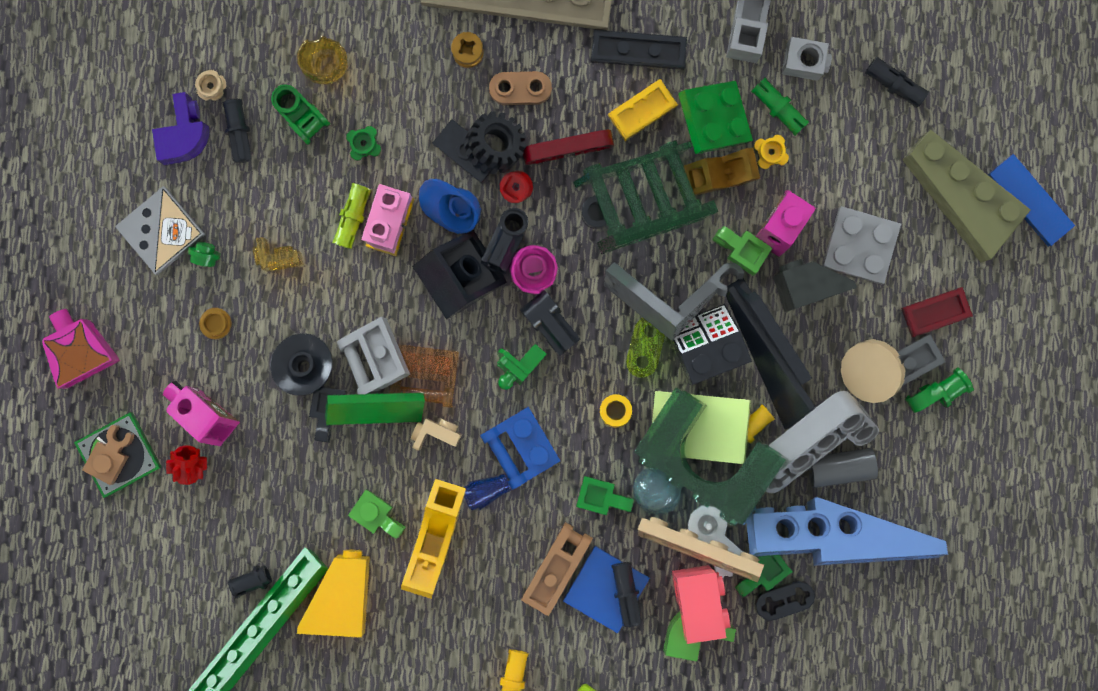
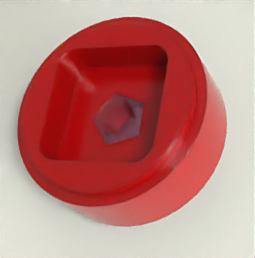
[500,170,533,203]

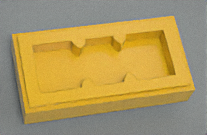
[608,79,678,141]

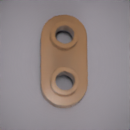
[489,71,552,105]

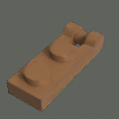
[521,522,593,616]

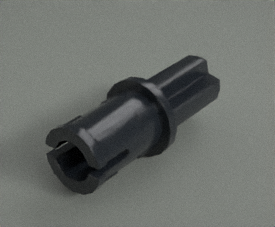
[222,99,252,163]
[611,561,641,627]

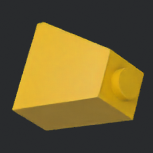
[297,550,370,637]

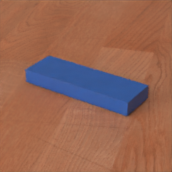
[988,154,1075,247]

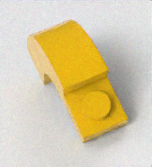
[401,479,466,599]

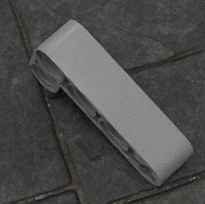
[750,391,879,493]

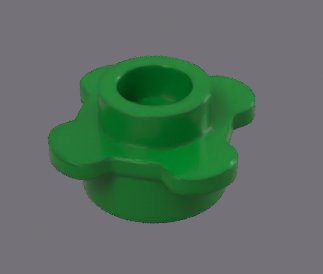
[346,126,381,161]

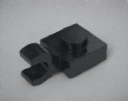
[309,387,347,443]

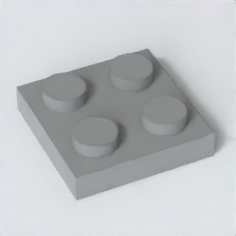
[822,206,901,285]

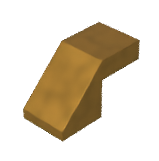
[682,148,760,197]

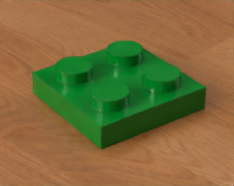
[678,81,753,154]

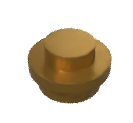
[199,308,232,339]

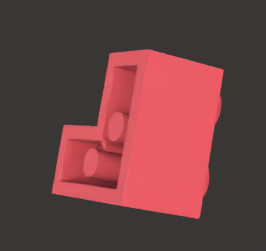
[672,565,730,644]

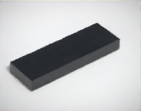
[591,30,687,70]

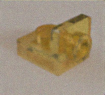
[253,237,304,272]

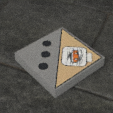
[115,186,206,275]

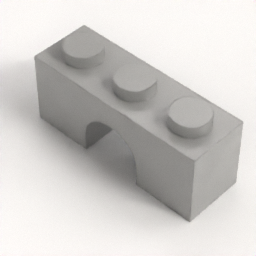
[726,0,771,63]

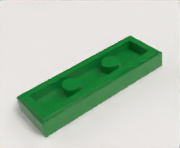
[325,393,425,425]

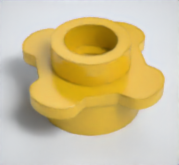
[754,135,789,169]

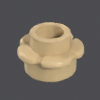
[195,70,226,101]

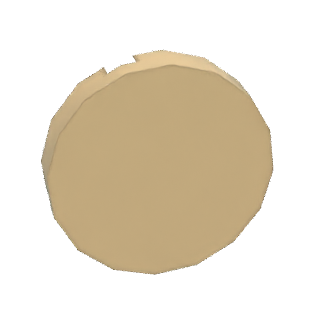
[841,339,905,403]

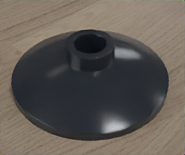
[270,333,333,396]

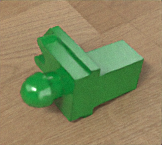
[497,344,546,390]

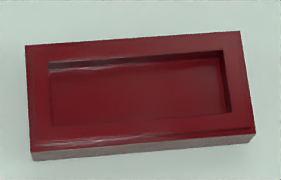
[901,287,973,338]

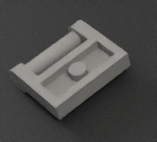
[337,317,410,394]

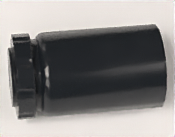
[581,195,614,229]

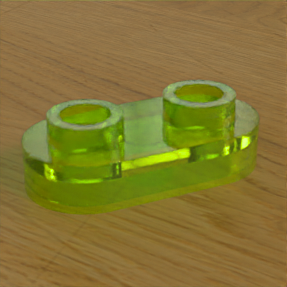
[626,318,665,378]

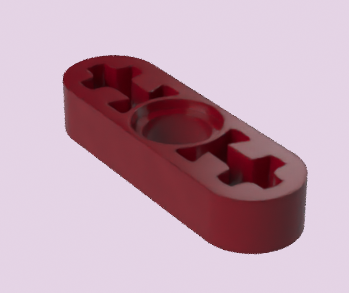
[523,129,614,165]

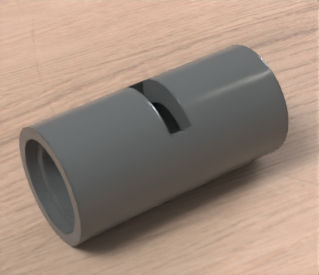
[808,448,878,488]

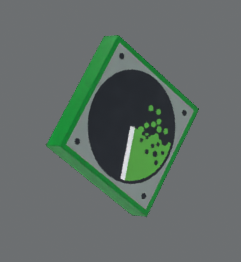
[74,412,162,498]

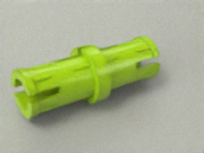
[332,183,372,249]

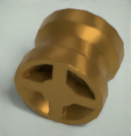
[451,32,483,68]

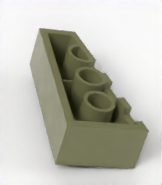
[903,130,1031,263]

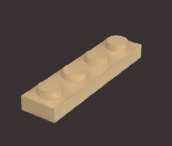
[638,517,764,582]

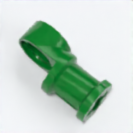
[905,367,974,413]

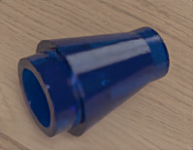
[463,474,511,511]

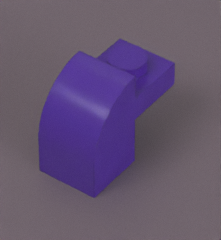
[152,92,209,165]

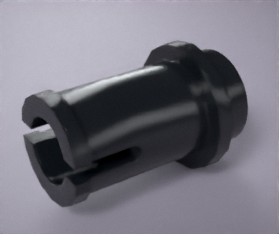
[228,565,272,599]

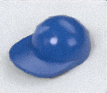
[419,179,481,234]

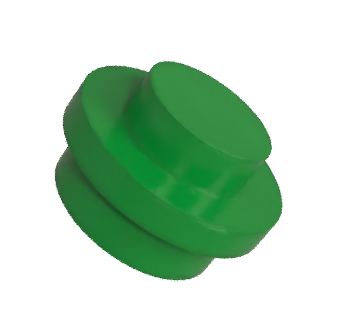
[188,242,221,267]

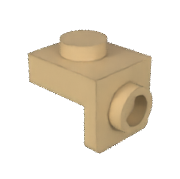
[411,418,462,451]

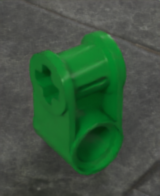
[271,84,330,145]

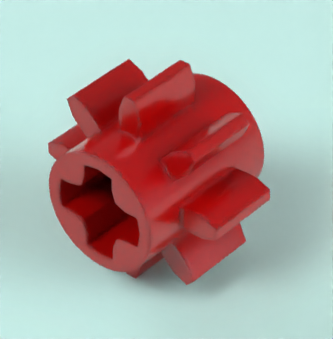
[166,445,207,485]

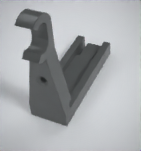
[604,262,744,341]

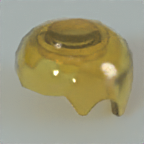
[297,36,348,85]

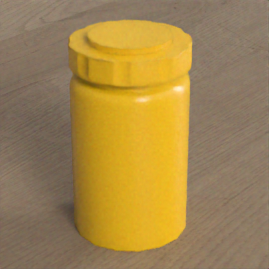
[600,394,632,428]

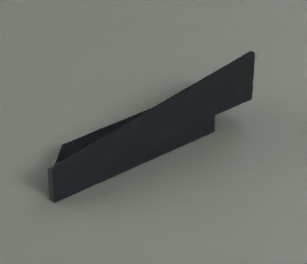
[726,278,816,430]

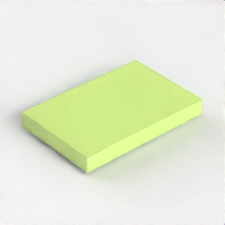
[649,391,751,464]

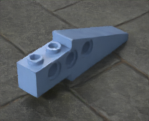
[746,497,948,566]

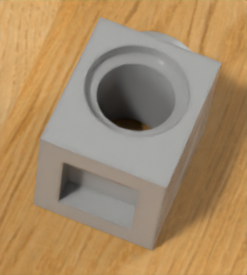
[781,37,832,81]

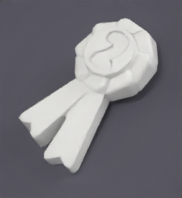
[688,505,743,578]

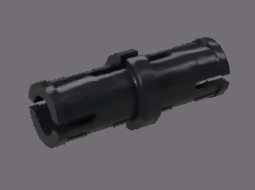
[865,56,929,108]

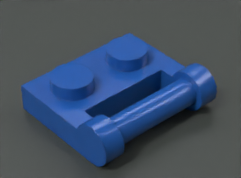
[480,407,561,490]

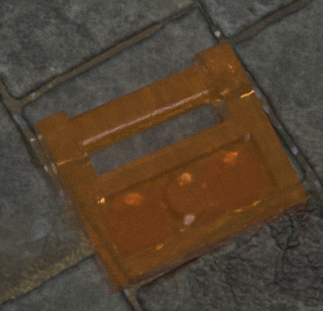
[389,344,459,408]

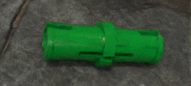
[751,77,809,136]

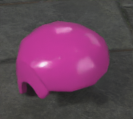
[509,245,558,294]

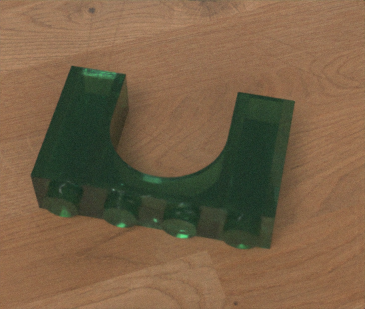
[634,387,788,526]

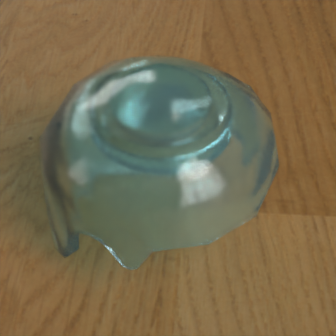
[633,466,682,516]

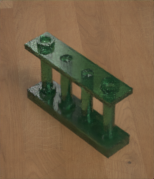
[573,140,719,255]

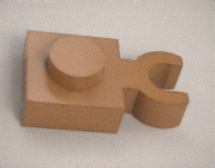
[82,425,134,485]

